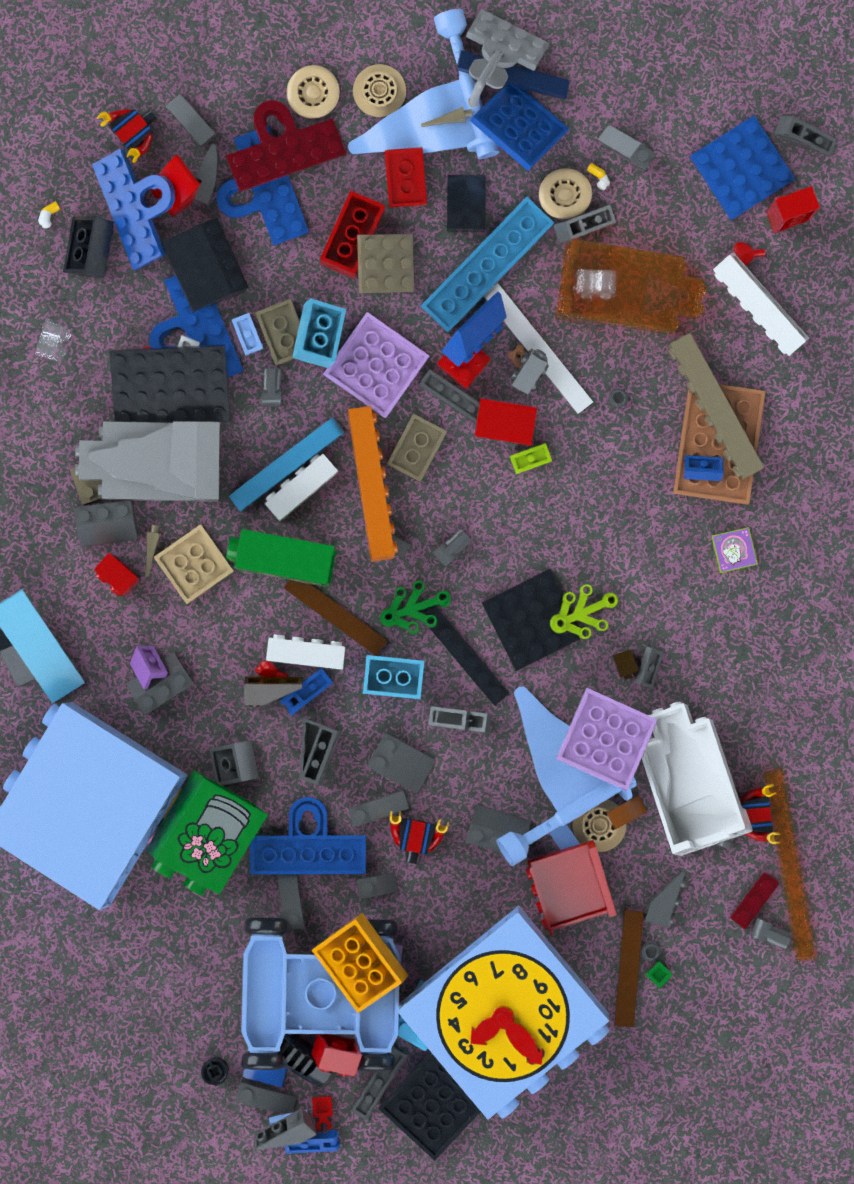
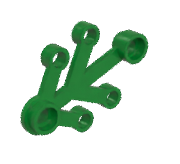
[380,581,452,634]

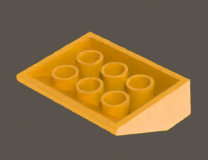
[312,913,409,1013]

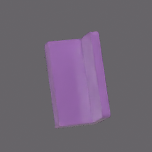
[130,646,168,689]

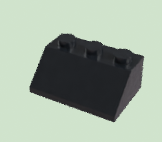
[63,216,114,278]

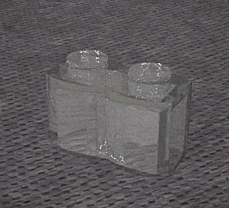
[576,269,617,299]
[35,318,72,362]

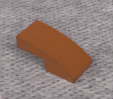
[606,795,647,829]

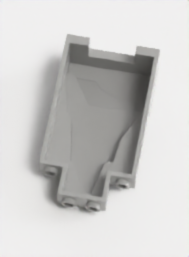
[75,422,220,502]

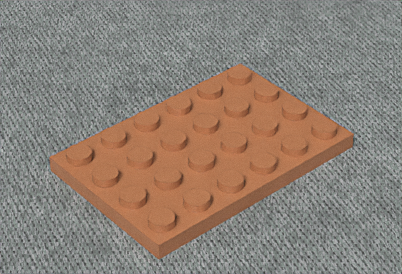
[673,384,766,505]

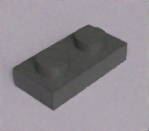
[635,647,664,689]

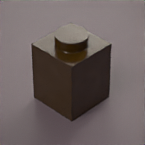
[612,649,638,680]

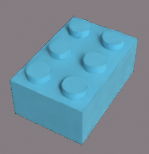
[292,298,346,368]
[363,655,424,699]

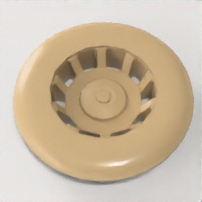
[353,64,406,117]
[287,65,340,119]
[539,168,592,219]
[573,800,626,852]

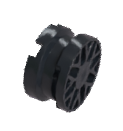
[201,1057,229,1086]

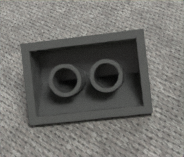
[74,500,138,547]
[126,652,195,715]
[465,804,531,853]

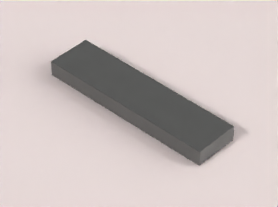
[350,1045,407,1121]

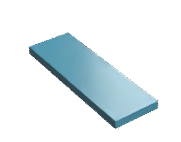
[0,589,85,703]

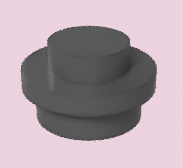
[609,389,628,408]
[641,942,661,961]

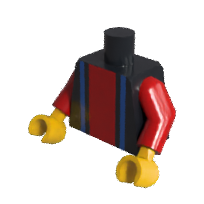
[97,109,156,163]
[740,784,781,844]
[390,811,449,864]

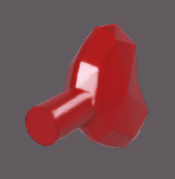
[734,242,765,266]
[255,660,287,677]

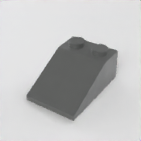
[367,732,436,793]

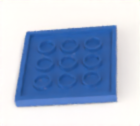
[470,84,569,171]
[690,115,795,221]

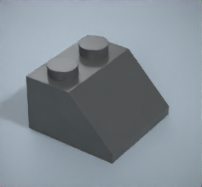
[209,740,259,785]

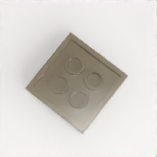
[357,234,414,293]

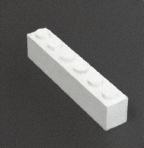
[713,252,809,356]

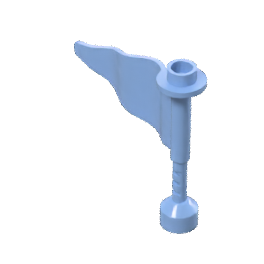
[348,9,500,159]
[496,687,637,866]

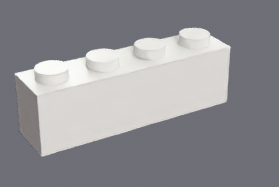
[265,454,338,522]
[266,634,346,670]

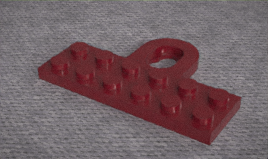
[226,100,346,193]

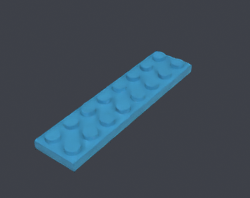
[421,197,554,333]

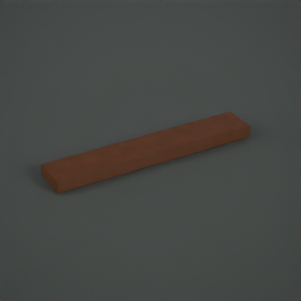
[284,580,387,656]
[614,910,644,1027]

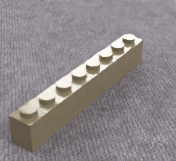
[668,333,764,480]

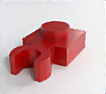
[312,1095,333,1131]

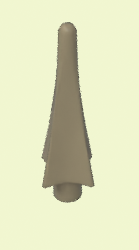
[421,106,473,127]
[145,524,161,577]

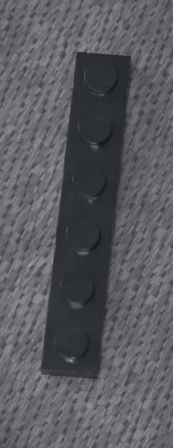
[425,606,509,706]

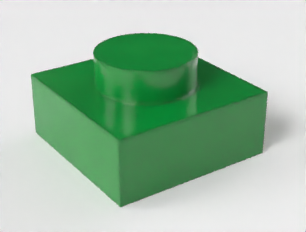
[645,961,673,988]

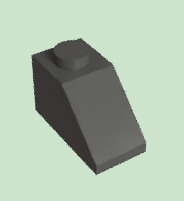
[357,872,398,899]

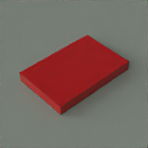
[384,147,427,208]
[474,398,537,446]

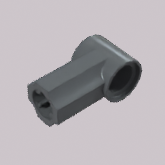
[261,368,282,407]
[433,529,472,567]
[750,918,792,949]

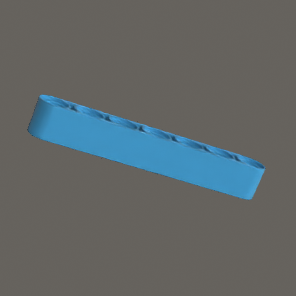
[229,417,345,512]

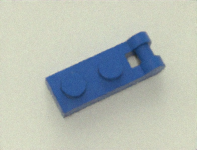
[280,668,333,716]
[285,1130,340,1154]

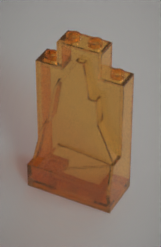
[555,239,706,335]

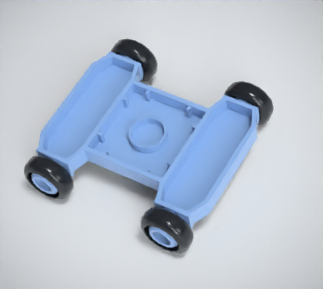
[241,917,400,1071]

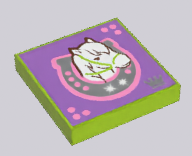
[711,527,758,573]

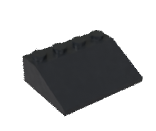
[161,218,249,313]

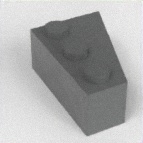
[300,717,342,786]

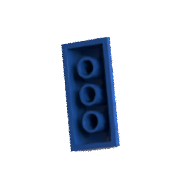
[441,291,507,367]

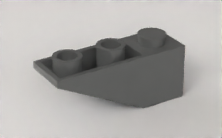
[644,871,687,928]
[254,1108,317,1150]

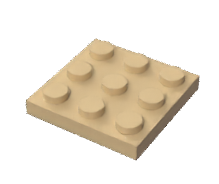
[154,524,234,604]

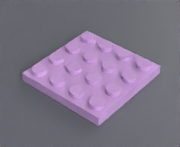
[323,312,430,419]
[556,688,657,791]

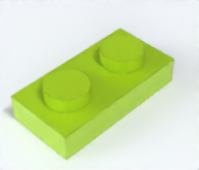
[510,443,552,474]

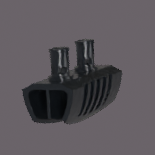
[277,1034,333,1088]

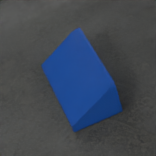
[684,455,724,481]

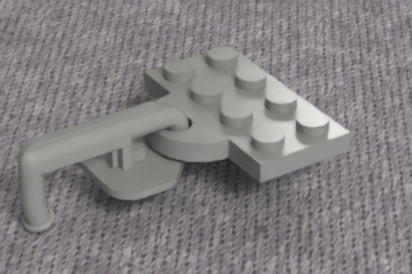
[466,9,549,107]

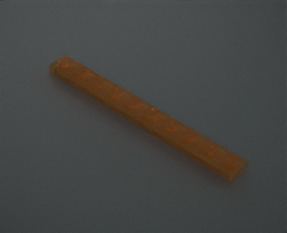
[763,768,816,962]

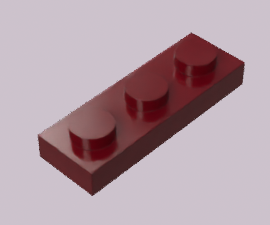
[729,872,780,929]

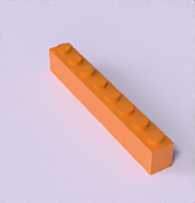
[348,406,398,562]

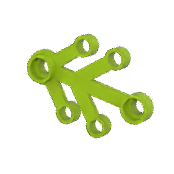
[550,584,618,639]

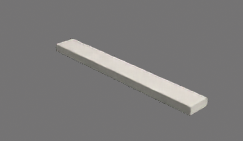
[484,283,593,414]

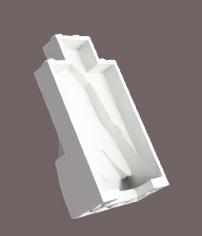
[642,702,753,856]

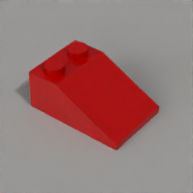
[151,154,200,217]

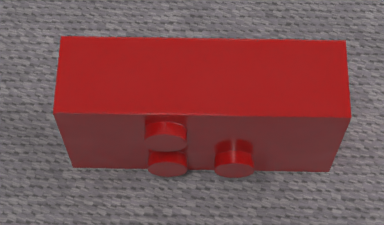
[766,186,820,234]
[320,190,385,279]

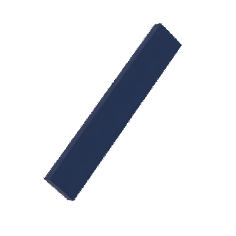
[456,50,570,100]

